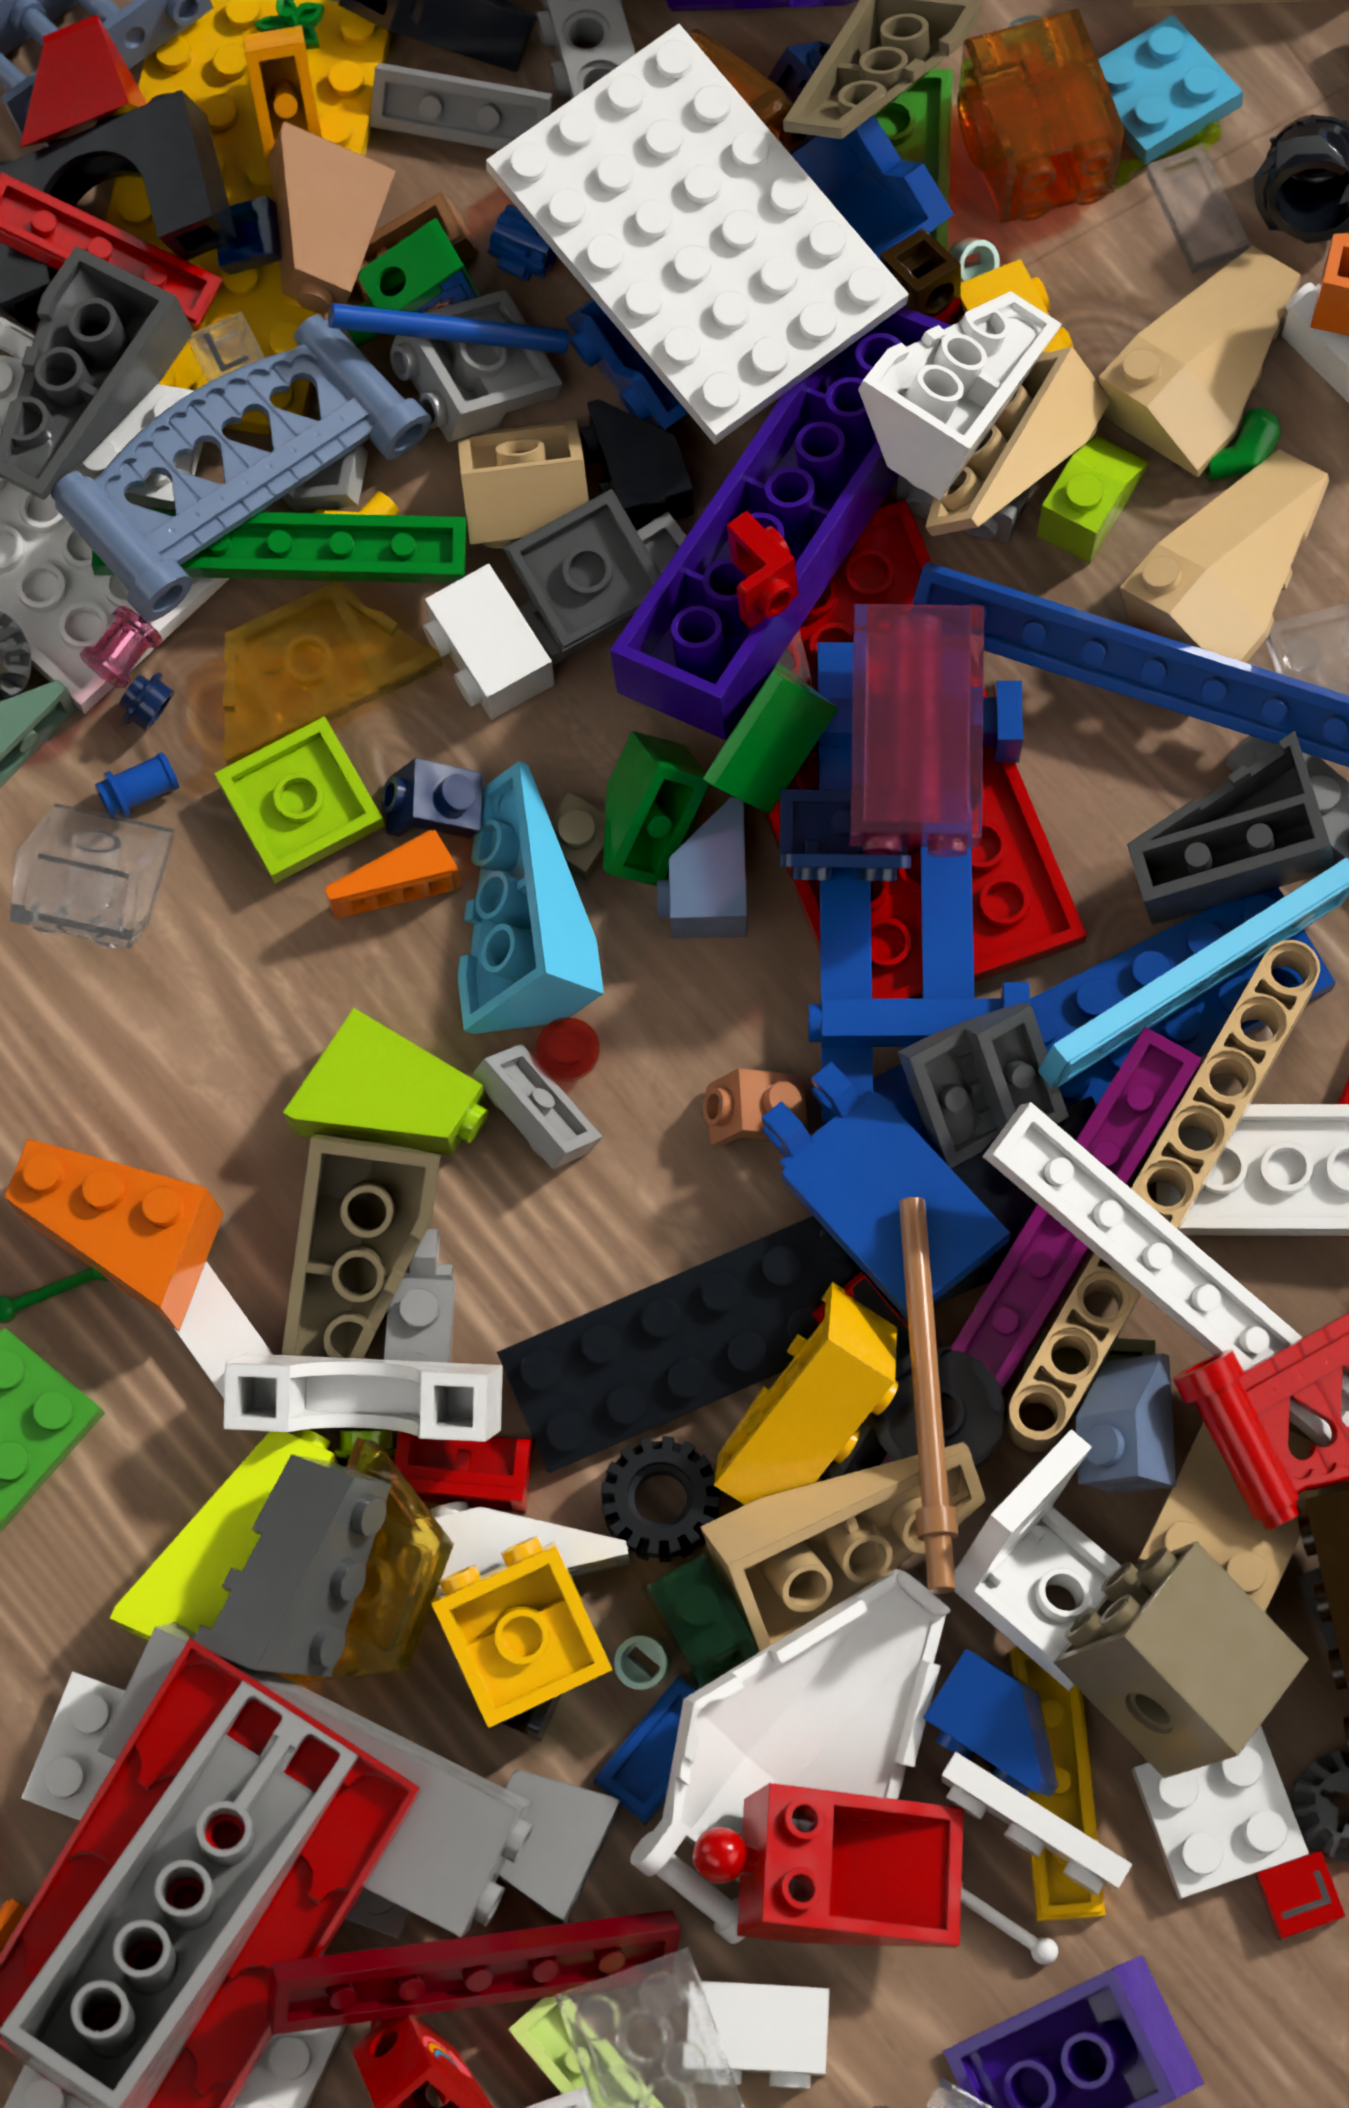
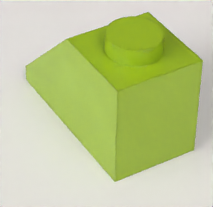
[1037,435,1149,564]

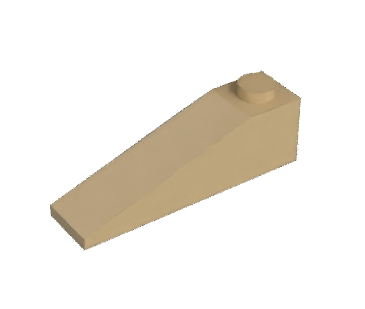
[1099,245,1301,477]
[1120,449,1329,663]

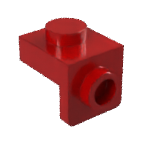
[727,511,799,628]

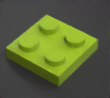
[214,716,385,884]

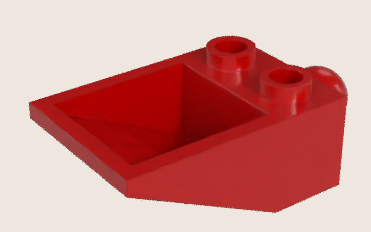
[693,1783,964,1948]

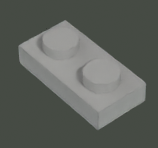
[472,1044,603,1169]

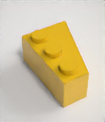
[714,1282,899,1505]

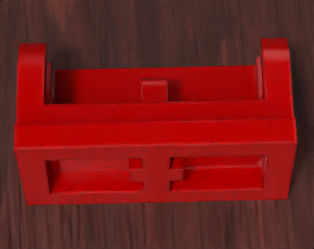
[390,1431,534,1513]

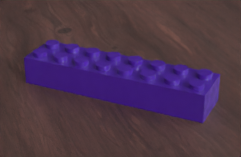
[610,306,951,740]

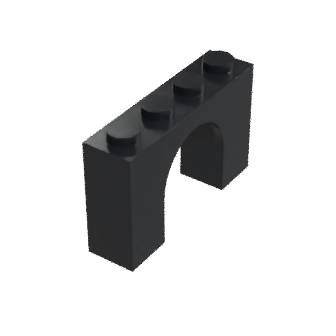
[0,90,238,327]

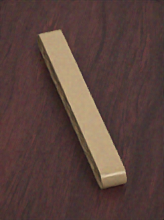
[1006,940,1320,1452]

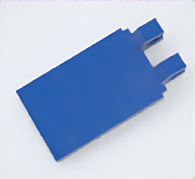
[762,1062,1010,1320]

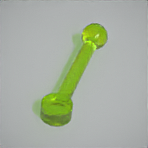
[1108,121,1222,185]

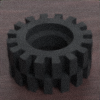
[601,1436,721,1563]

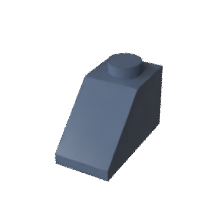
[657,797,747,938]
[1076,1353,1176,1494]

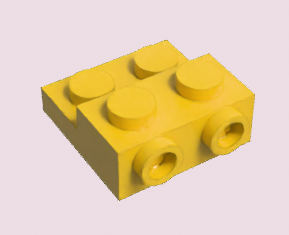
[431,1536,612,1728]

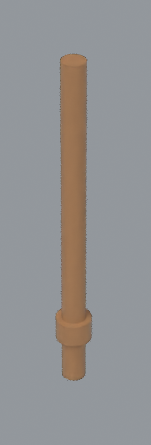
[899,1197,958,1594]

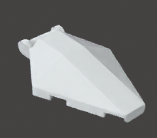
[630,1569,951,1944]

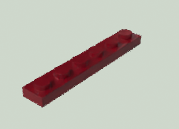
[266,1910,681,2035]

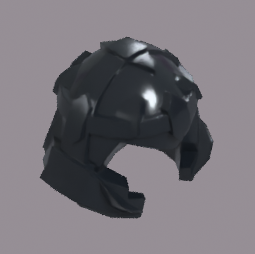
[1253,114,1349,244]

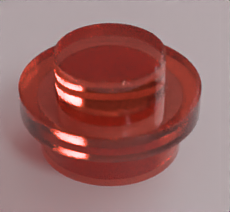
[536,1018,600,1081]

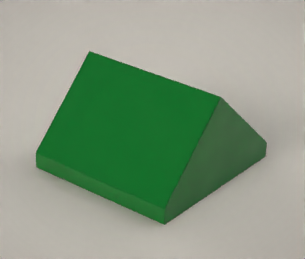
[703,662,839,814]

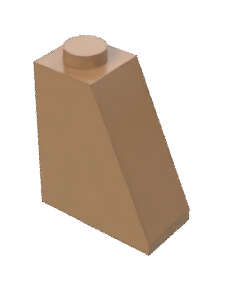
[268,121,396,313]

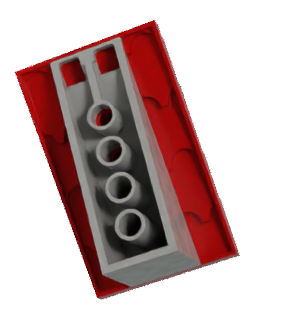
[0,1638,420,2108]

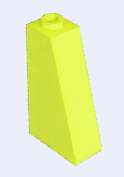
[110,1429,340,1641]

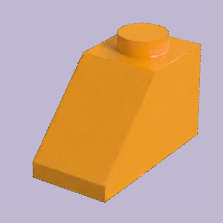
[243,25,322,170]

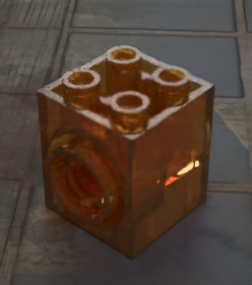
[957,8,1125,224]

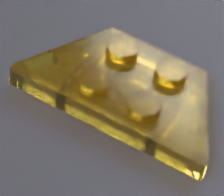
[222,581,443,766]
[275,1437,454,1684]

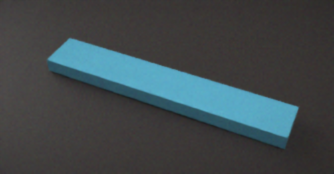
[1038,857,1349,1088]

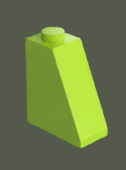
[283,1008,489,1155]

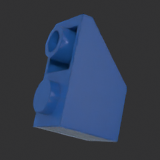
[923,1649,1058,1797]

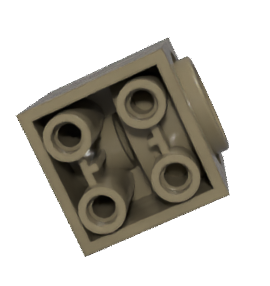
[1053,1541,1309,1779]

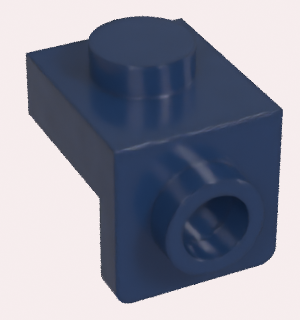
[381,758,483,838]

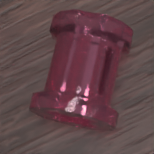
[80,605,162,688]

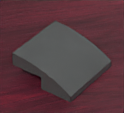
[898,1002,1069,1168]

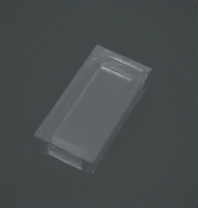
[1146,145,1250,273]

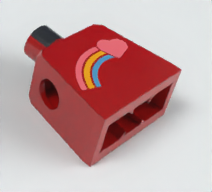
[352,2015,493,2108]

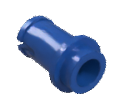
[95,752,180,818]

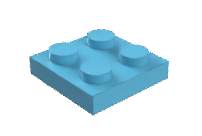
[1077,15,1243,165]

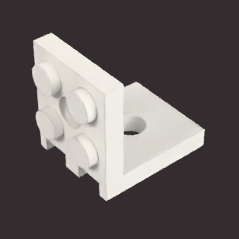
[954,1430,1121,1691]

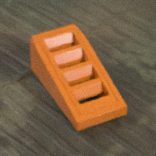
[324,830,462,920]

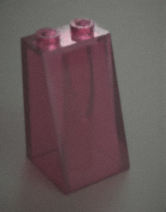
[849,604,984,857]

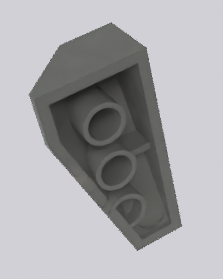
[0,246,194,500]

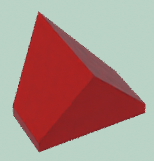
[20,14,148,147]

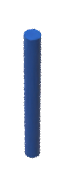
[328,303,569,354]

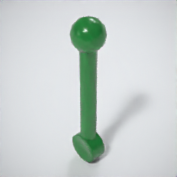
[0,1268,109,1324]

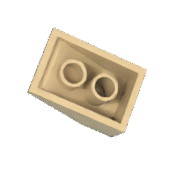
[1134,1422,1320,1612]

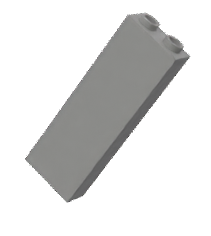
[98,1622,534,1937]

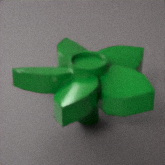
[254,0,324,49]

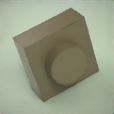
[549,791,605,880]

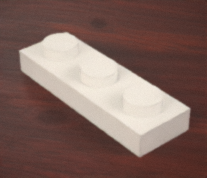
[941,1752,1133,1895]

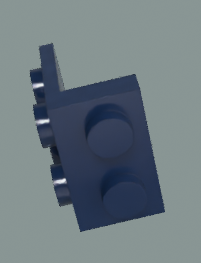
[779,789,911,881]

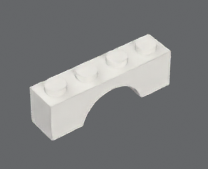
[224,1353,503,1442]

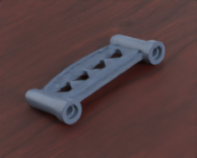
[51,314,432,621]

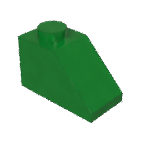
[603,731,709,886]

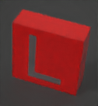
[1255,1851,1346,1940]

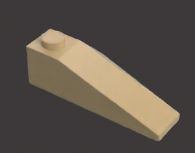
[925,346,1111,536]
[700,1442,986,1654]

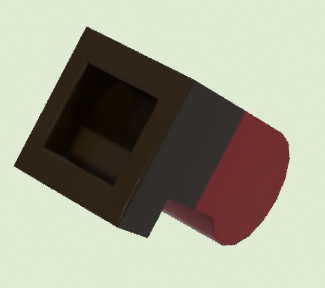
[880,228,961,325]

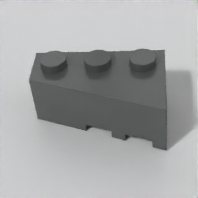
[1127,731,1335,925]
[193,1454,391,1678]

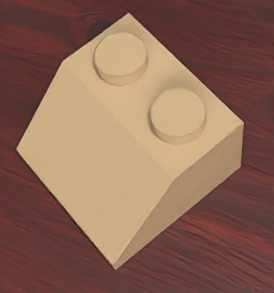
[458,420,589,548]

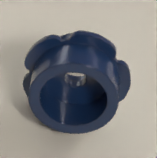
[119,673,175,731]

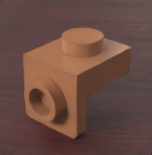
[703,1068,808,1146]

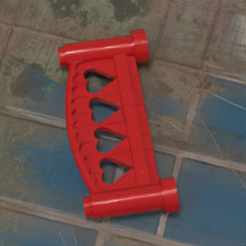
[1172,1312,1349,1530]

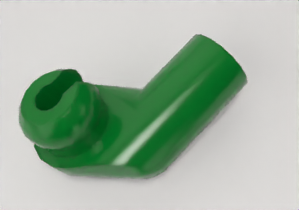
[1205,408,1281,482]

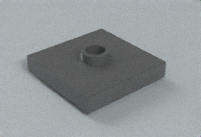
[504,489,661,658]

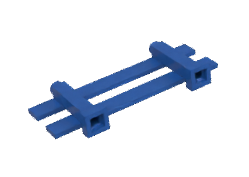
[808,642,1030,1125]

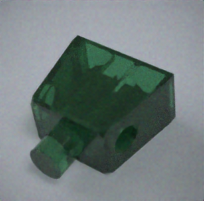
[640,1553,757,1690]

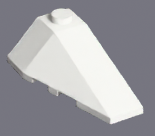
[858,291,1062,501]

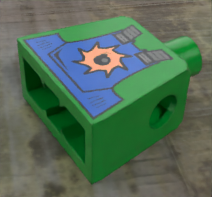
[347,218,480,348]

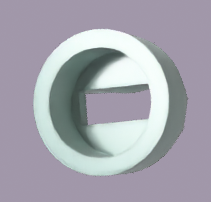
[949,237,1000,282]
[614,1635,670,1690]

